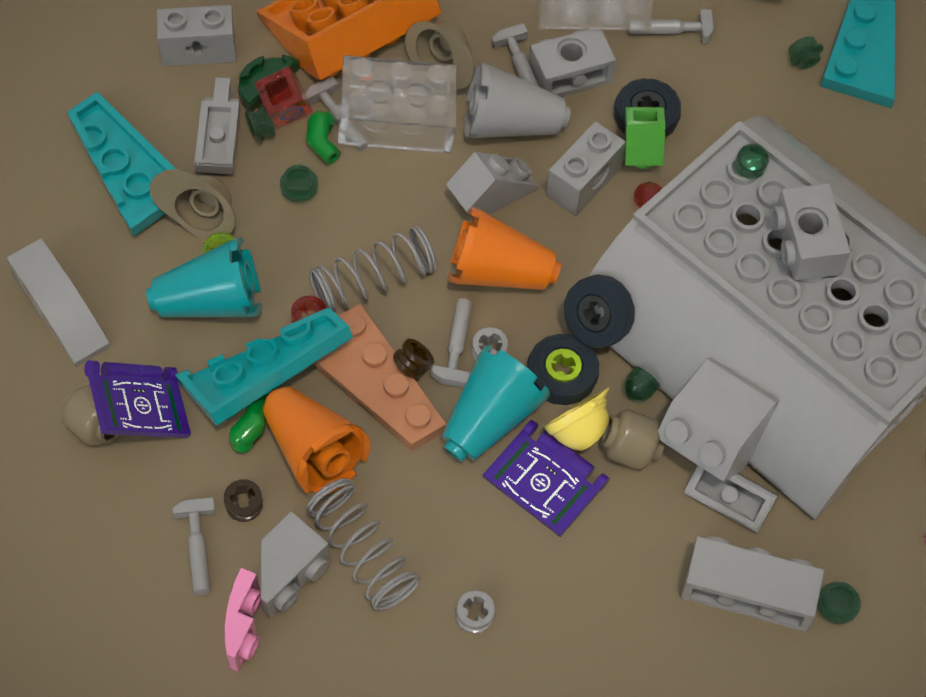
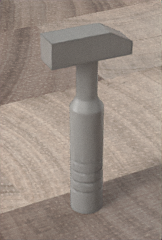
[628,9,714,44]
[492,23,539,86]
[304,77,371,151]
[431,298,472,388]
[172,497,215,596]

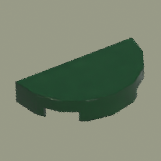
[238,55,300,114]

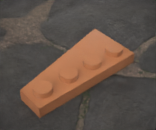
[314,304,446,451]

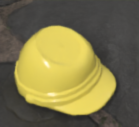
[544,387,610,451]

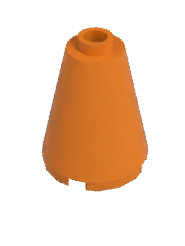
[448,206,561,290]
[263,387,371,496]

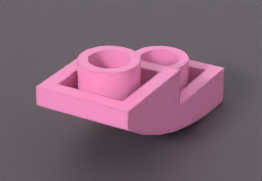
[225,568,261,672]

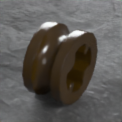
[393,338,434,379]
[224,479,263,522]

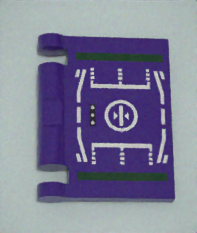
[84,360,191,438]
[483,420,610,537]

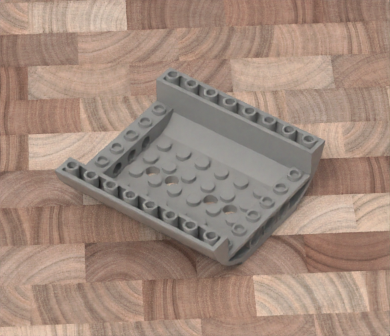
[588,115,926,520]

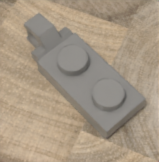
[194,77,240,174]

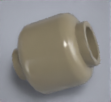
[62,384,119,446]
[601,409,665,470]

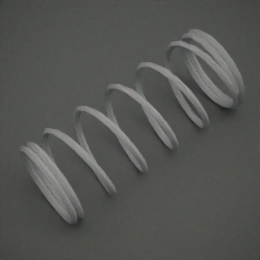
[309,225,437,313]
[306,478,420,611]

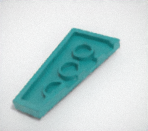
[820,0,895,108]
[67,91,176,237]
[175,307,353,426]

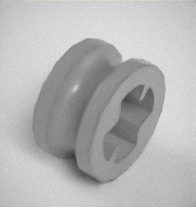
[472,327,508,362]
[455,590,495,634]

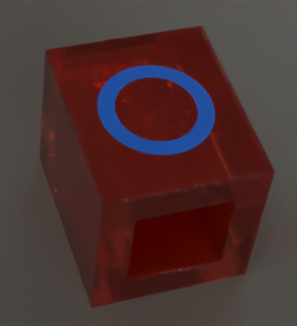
[254,66,313,128]

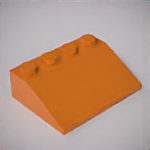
[256,0,442,80]

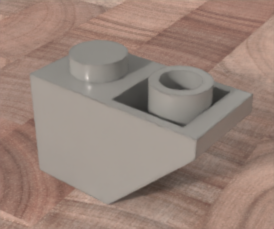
[446,152,539,214]
[261,511,330,619]

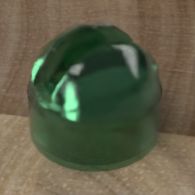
[735,143,769,179]
[624,366,660,402]

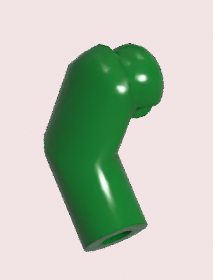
[306,111,341,165]
[228,396,266,453]

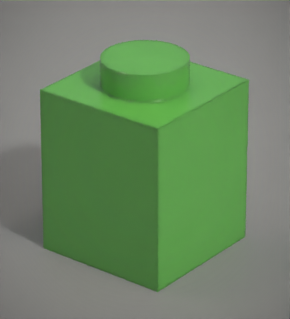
[625,107,665,169]

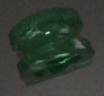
[245,105,276,144]

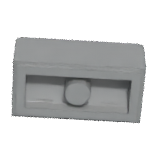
[683,466,779,533]

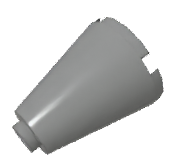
[463,62,570,138]

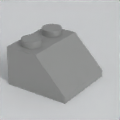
[658,358,779,482]

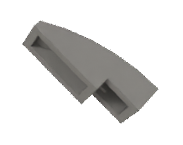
[6,238,111,367]

